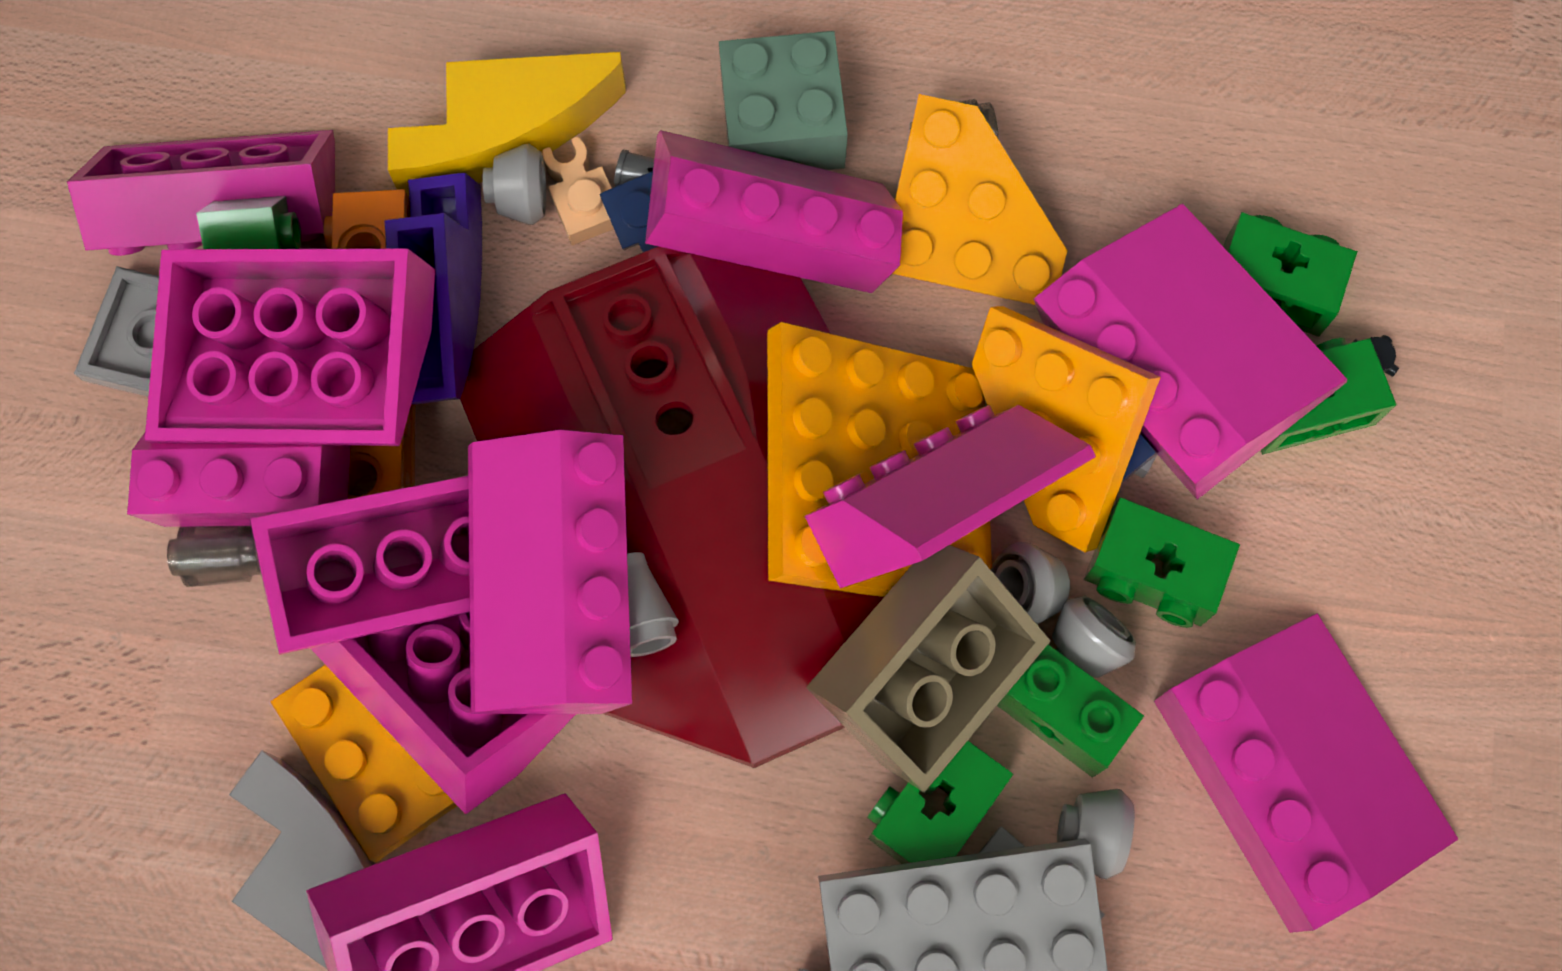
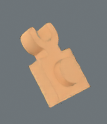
[543,136,614,245]

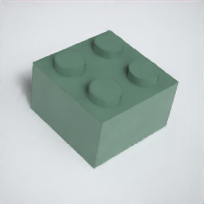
[719,31,848,170]

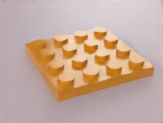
[767,322,992,597]

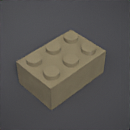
[806,545,1051,792]

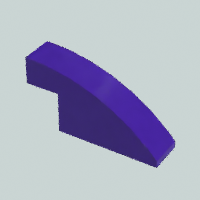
[385,173,482,404]

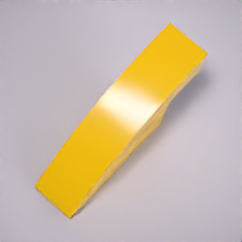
[388,52,626,196]

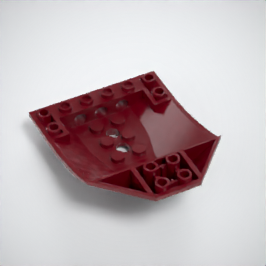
[460,246,884,768]

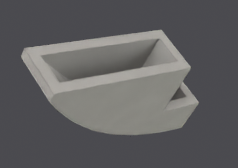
[229,750,375,969]

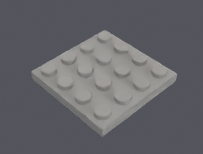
[818,838,1108,971]

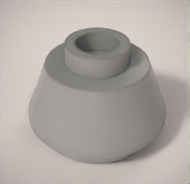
[483,144,546,225]
[991,542,1070,625]
[1052,596,1136,678]
[1057,789,1135,879]

